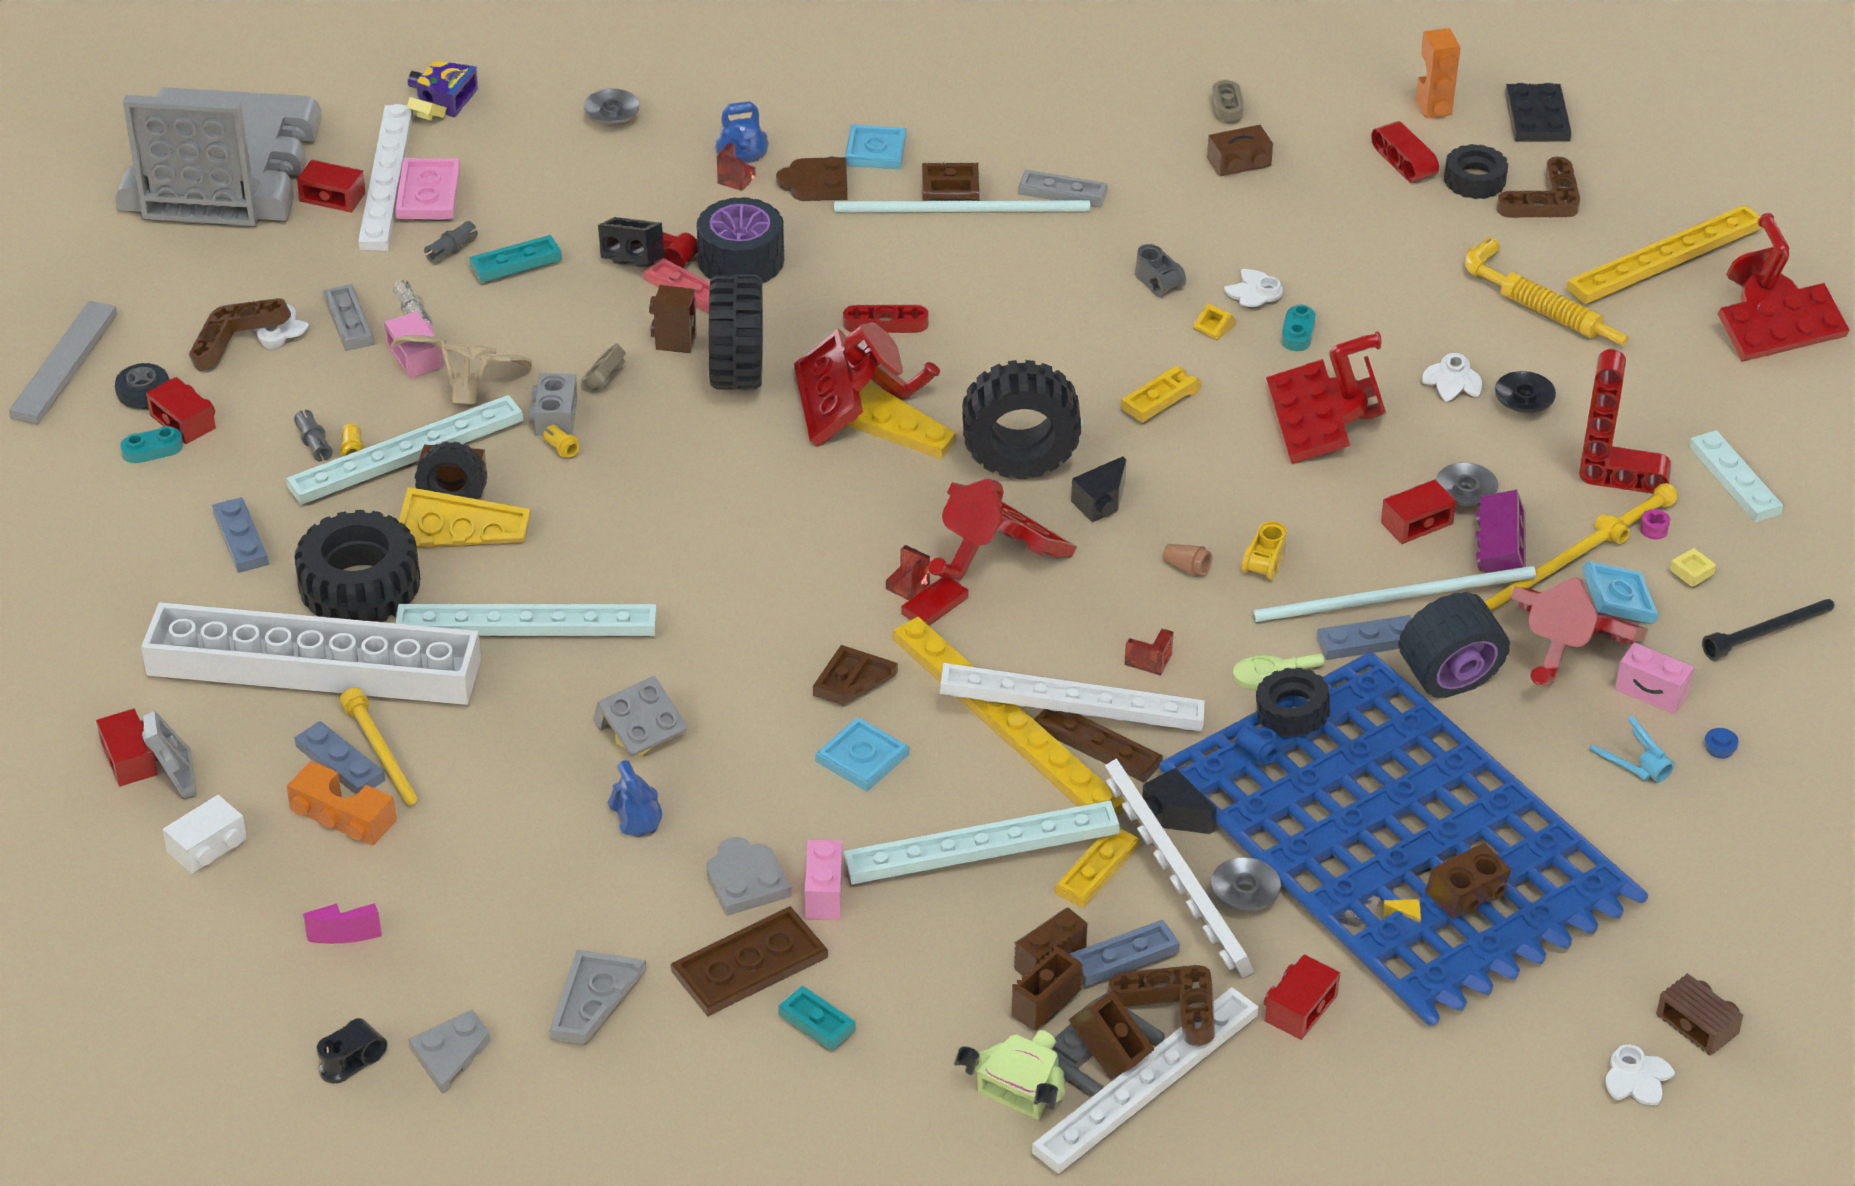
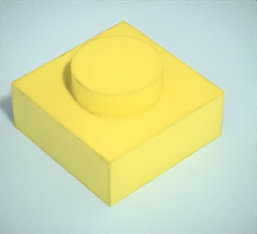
[407,97,447,120]
[1670,548,1717,587]

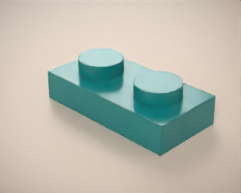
[778,985,856,1051]

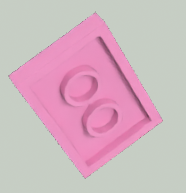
[395,158,461,220]

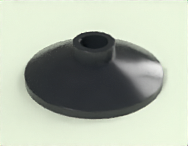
[1495,371,1556,413]

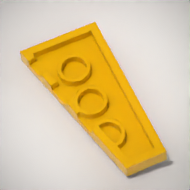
[846,381,956,459]
[399,487,531,548]

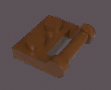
[922,163,979,201]

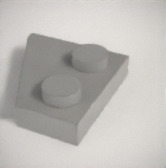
[142,710,196,800]
[409,1009,490,1094]

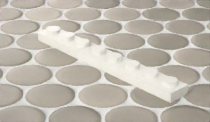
[358,104,413,251]
[939,663,1204,731]
[1105,758,1254,979]
[1032,987,1258,1174]

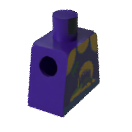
[408,61,478,117]

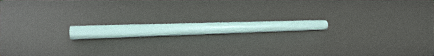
[834,200,1090,213]
[1253,566,1536,623]

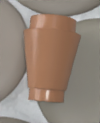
[1163,543,1212,577]

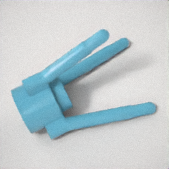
[1590,716,1675,782]

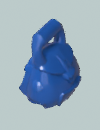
[715,101,769,164]
[608,760,662,836]

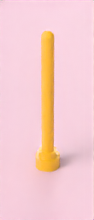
[339,687,417,805]

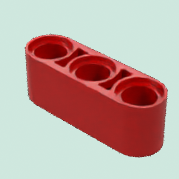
[1371,121,1439,183]

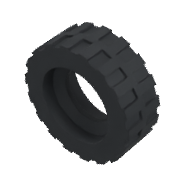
[1444,144,1508,199]
[414,441,487,499]
[1256,668,1330,737]

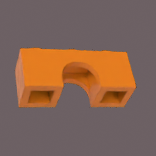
[1416,28,1460,118]
[287,761,397,846]

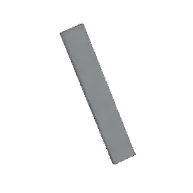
[9,301,117,424]

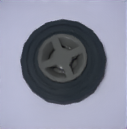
[115,363,170,408]

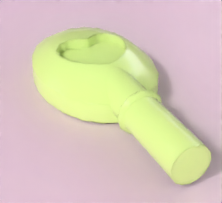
[1233,653,1324,690]

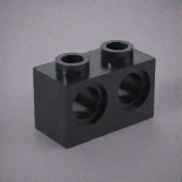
[598,217,665,267]

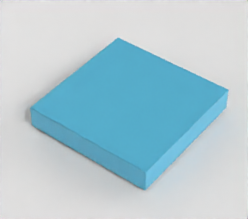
[845,125,906,169]
[1582,561,1659,624]
[815,717,909,792]

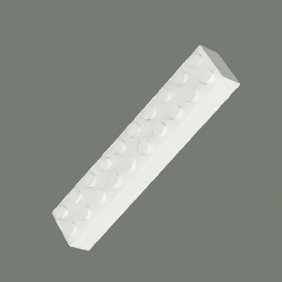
[141,602,481,705]

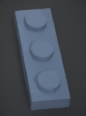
[212,497,269,573]
[1317,615,1412,660]
[294,721,385,794]
[1070,920,1180,987]

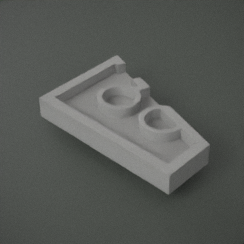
[550,950,646,1045]

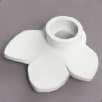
[1224,269,1283,307]
[253,304,309,349]
[1422,353,1482,403]
[1606,1044,1675,1105]

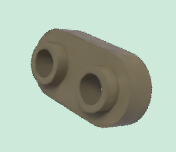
[1212,80,1244,123]
[581,343,626,390]

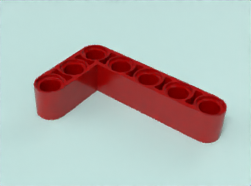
[1579,349,1672,494]

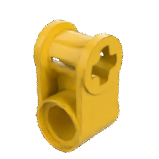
[1241,521,1287,581]

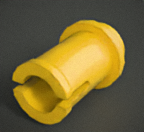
[340,424,365,457]
[543,424,580,458]

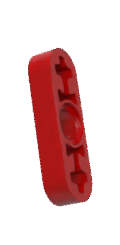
[843,305,929,333]

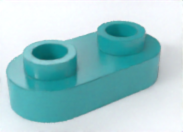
[1281,304,1316,351]
[120,426,183,463]

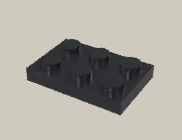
[1505,83,1572,142]

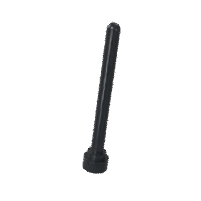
[1702,599,1835,660]

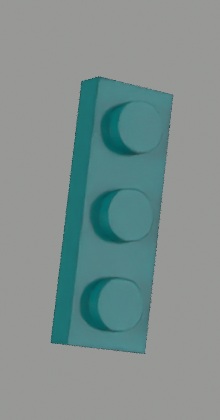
[469,235,562,283]

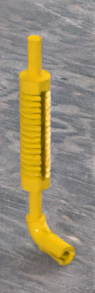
[1465,237,1629,346]

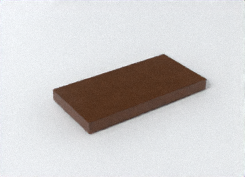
[671,906,828,1017]

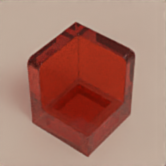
[717,142,756,191]
[886,545,930,600]
[1124,628,1174,676]

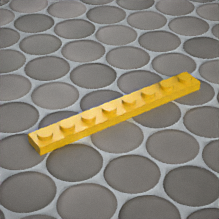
[1567,204,1761,304]

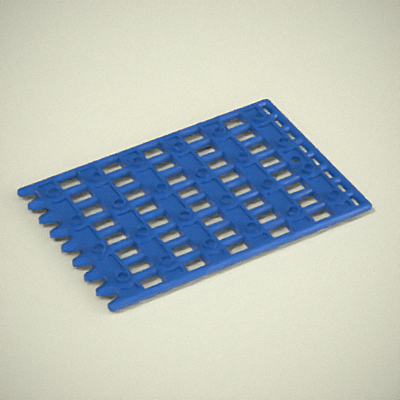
[1159,652,1648,1026]

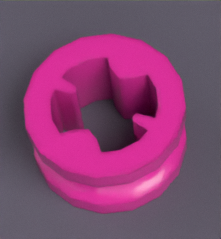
[1640,509,1670,540]

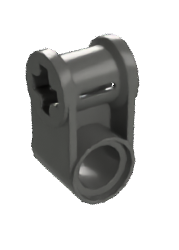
[1135,244,1186,297]

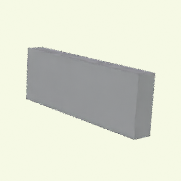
[1018,170,1108,208]
[323,284,375,351]

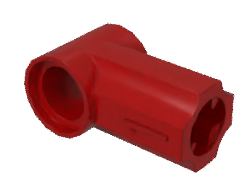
[662,232,698,268]

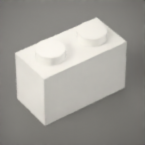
[162,795,247,874]

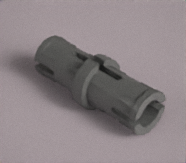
[424,221,478,263]
[294,409,333,461]

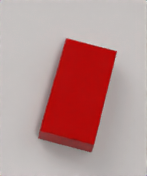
[901,577,969,626]

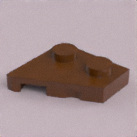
[813,645,898,705]

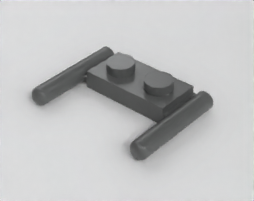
[1052,1007,1165,1097]

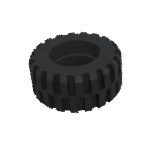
[709,275,763,390]
[962,360,1081,479]
[294,510,421,622]

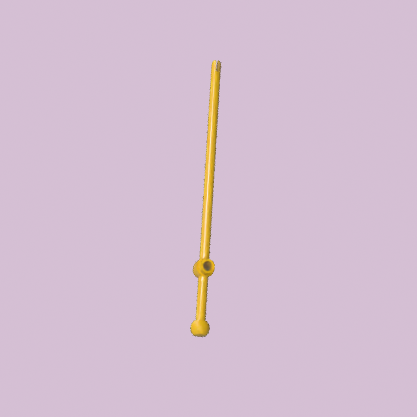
[1484,483,1678,612]

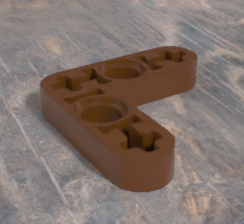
[1497,156,1580,218]
[189,298,291,370]
[1108,965,1215,1046]

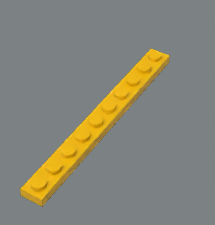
[893,617,1125,816]

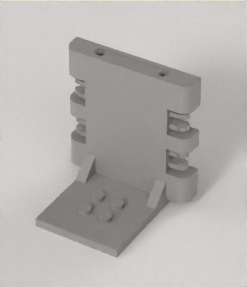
[115,88,322,226]

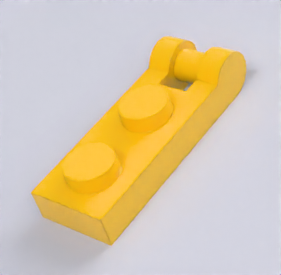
[1121,366,1202,423]

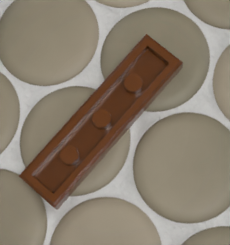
[1034,709,1163,783]

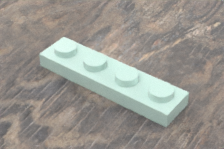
[1689,430,1783,522]

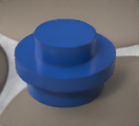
[1704,728,1739,758]

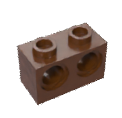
[1425,842,1511,919]

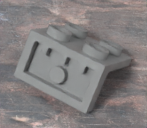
[593,675,687,757]

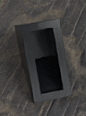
[1071,456,1127,522]
[1142,768,1217,834]

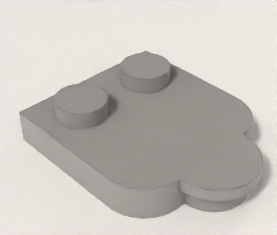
[707,837,791,916]

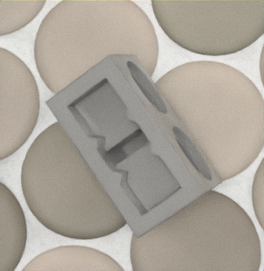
[529,373,578,436]

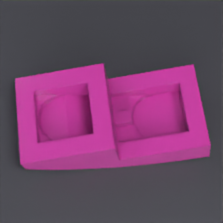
[303,903,382,944]

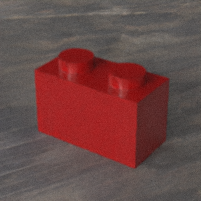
[297,160,366,213]
[146,377,216,444]
[1381,479,1456,544]
[96,708,159,787]
[1263,954,1341,1040]

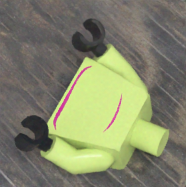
[954,1030,1065,1120]

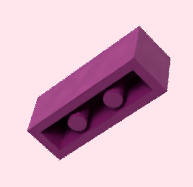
[1476,489,1526,573]

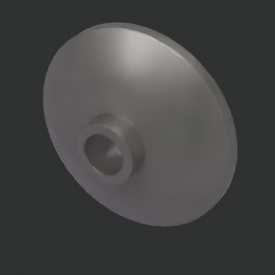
[584,89,639,124]
[1436,462,1499,506]
[1211,857,1281,911]

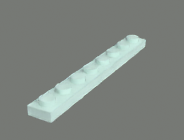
[286,395,523,505]
[396,604,657,636]
[844,801,1119,885]

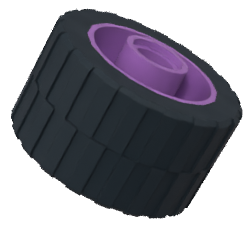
[696,197,785,283]
[1398,592,1510,698]

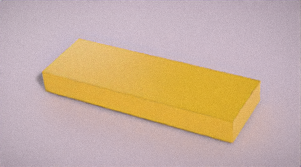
[1055,828,1140,909]

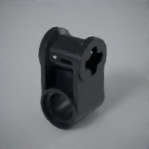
[317,1018,388,1084]

